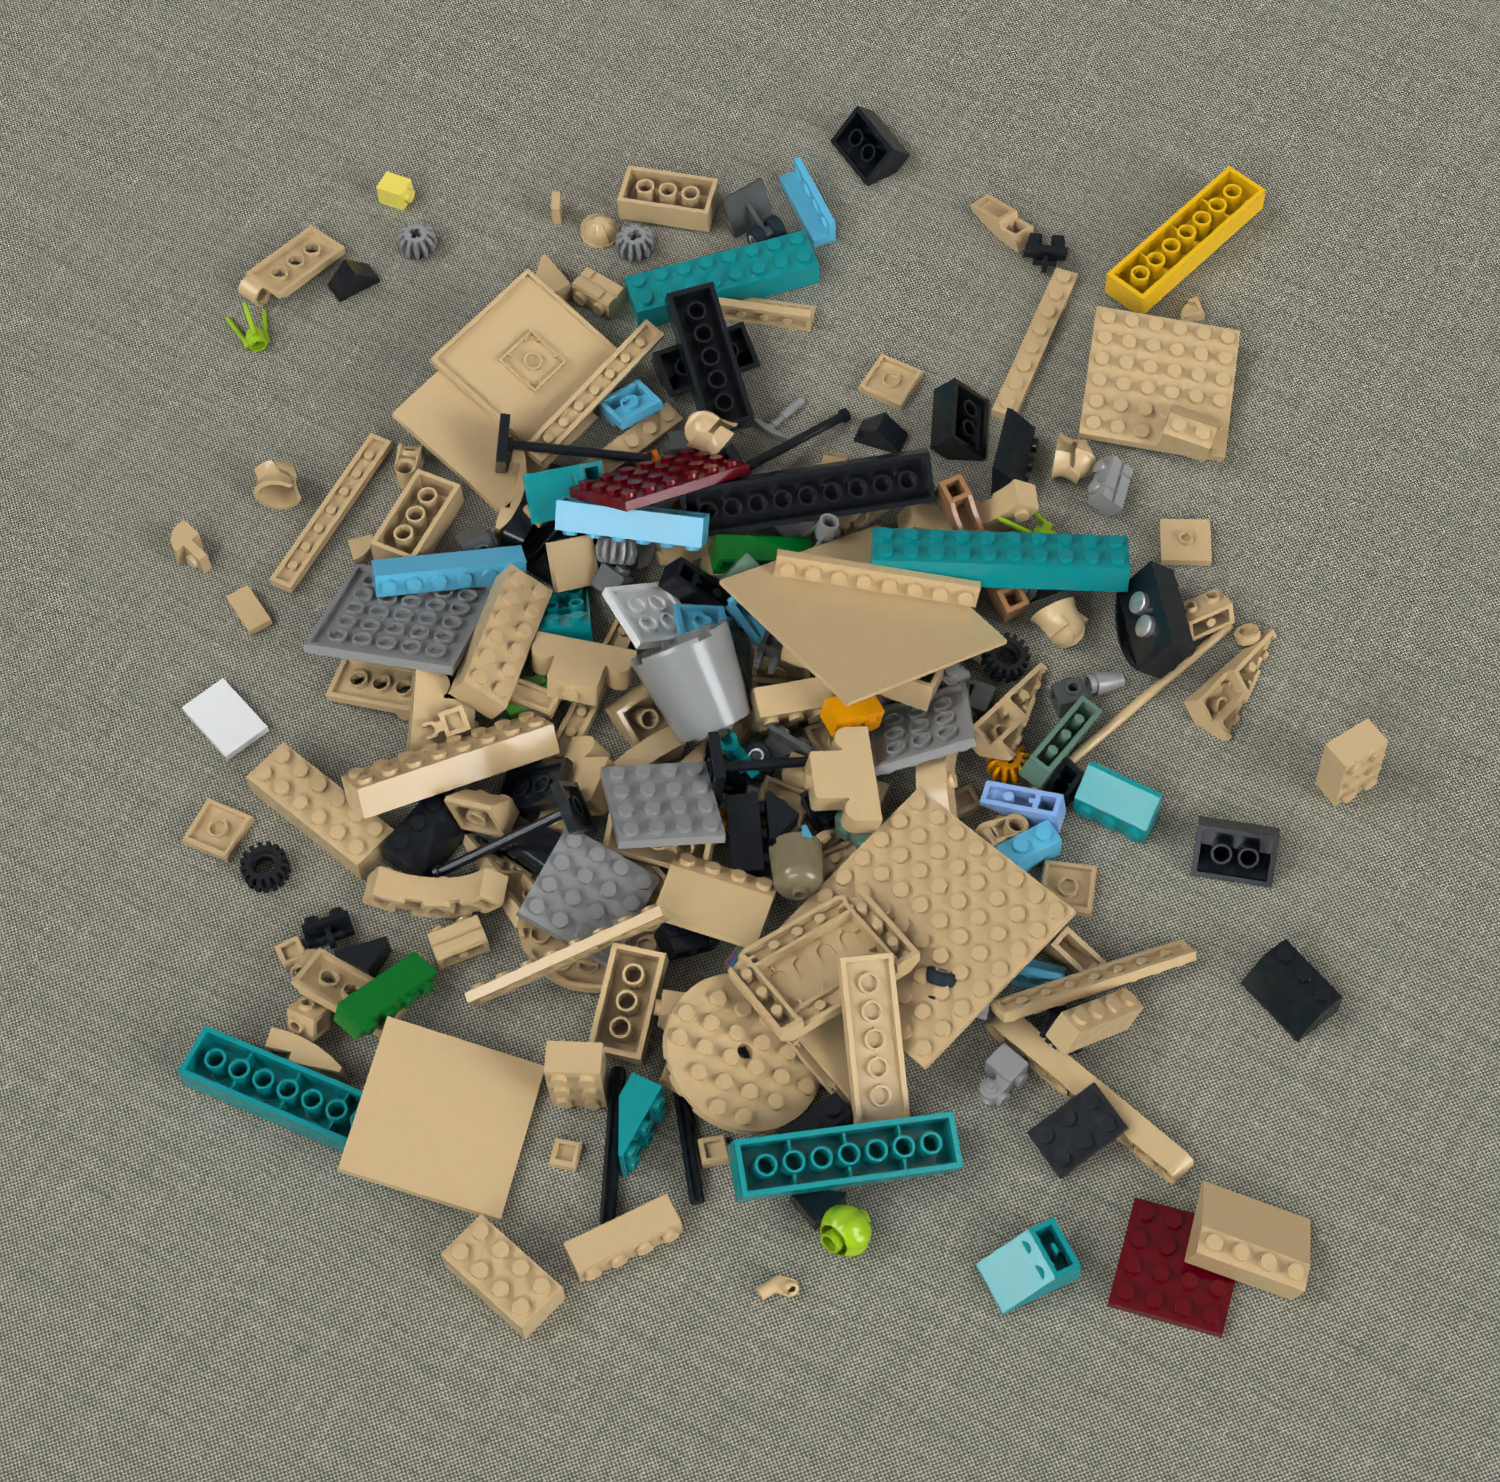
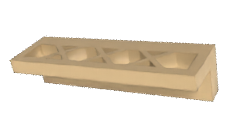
[718,297,816,332]

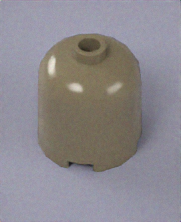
[769,832,824,901]

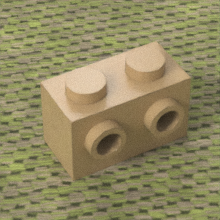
[1183,588,1235,641]

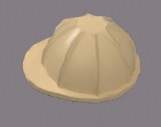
[580,214,620,249]

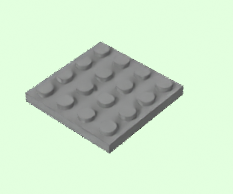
[869,682,977,776]
[600,761,726,849]
[516,827,660,968]

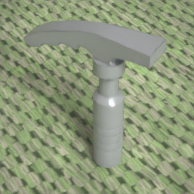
[754,397,805,441]

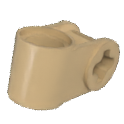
[394,443,425,489]
[975,814,1029,847]

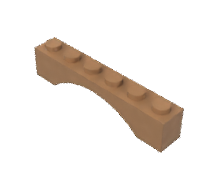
[935,473,1030,623]

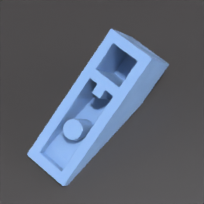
[979,780,1066,833]

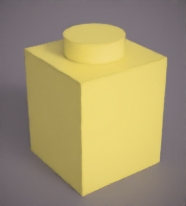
[376,171,415,211]

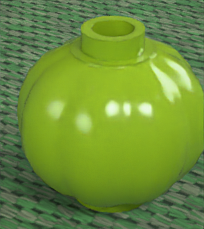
[820,1204,872,1257]

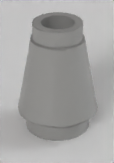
[1084,671,1125,696]

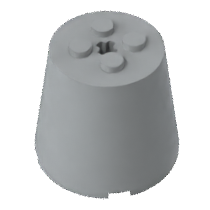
[630,619,751,743]

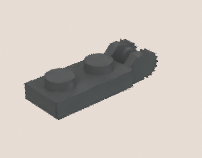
[753,629,783,674]

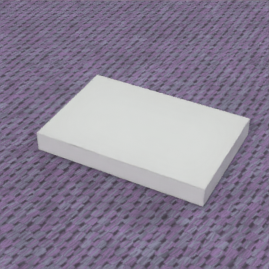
[182,678,269,761]

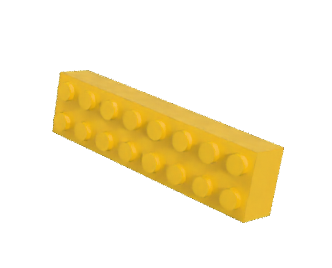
[1105,166,1266,314]

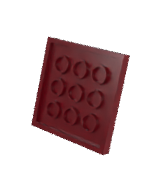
[1107,1197,1235,1338]

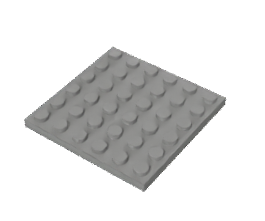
[304,563,492,676]

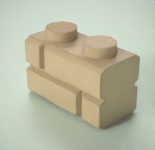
[571,267,627,319]
[426,914,490,970]

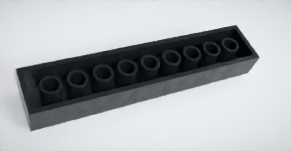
[679,448,936,537]

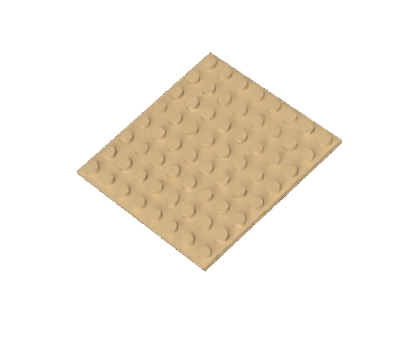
[719,525,1007,706]
[778,788,1077,1070]

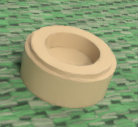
[1234,623,1262,646]

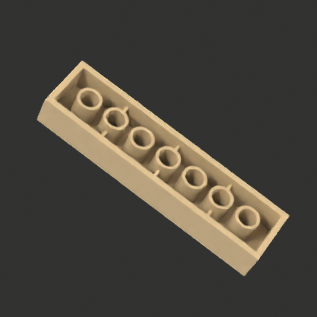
[341,711,560,819]

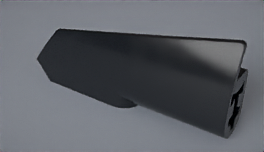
[497,463,562,561]
[472,816,562,875]

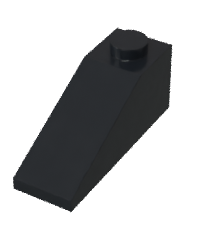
[658,556,731,617]

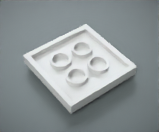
[602,582,681,650]

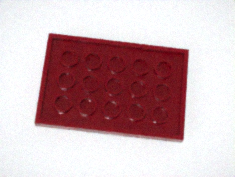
[569,448,750,512]

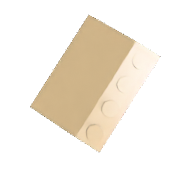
[656,852,777,948]
[1184,1181,1311,1300]

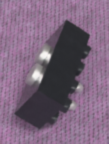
[1115,561,1196,679]

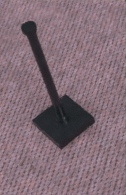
[717,408,851,477]
[495,413,652,474]
[703,731,808,804]
[432,780,597,878]

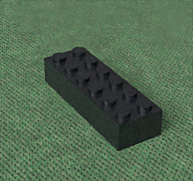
[664,282,755,431]

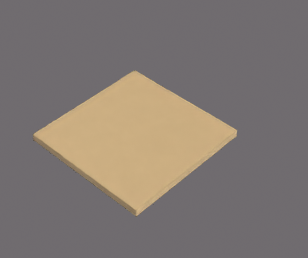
[429,268,618,441]
[392,371,598,512]
[337,1016,544,1222]

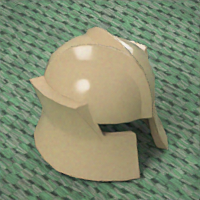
[684,410,738,456]
[1051,431,1097,484]
[253,460,301,510]
[1030,597,1089,648]

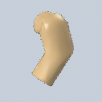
[756,1275,800,1301]

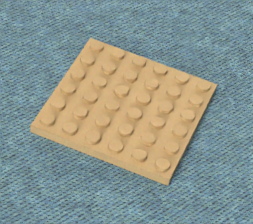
[1078,306,1240,462]

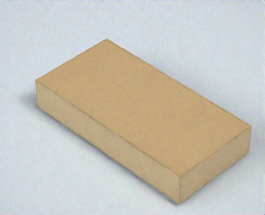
[226,585,273,636]
[509,678,562,719]

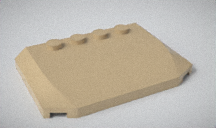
[727,892,921,1041]

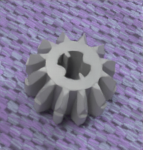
[397,221,437,261]
[615,222,655,263]
[595,536,638,565]

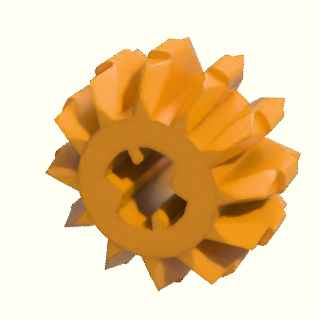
[986,745,1030,785]

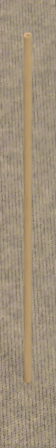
[993,624,1233,820]

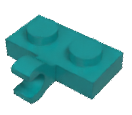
[720,728,760,779]

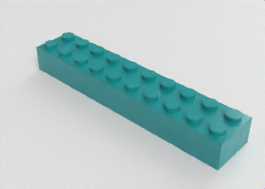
[871,527,1131,592]

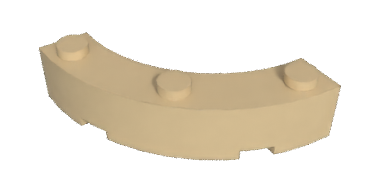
[897,479,1039,532]
[916,752,959,818]
[362,866,509,919]

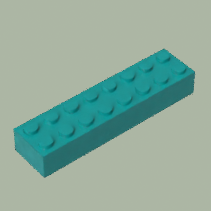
[624,230,820,327]
[177,1025,363,1152]
[727,1111,964,1203]

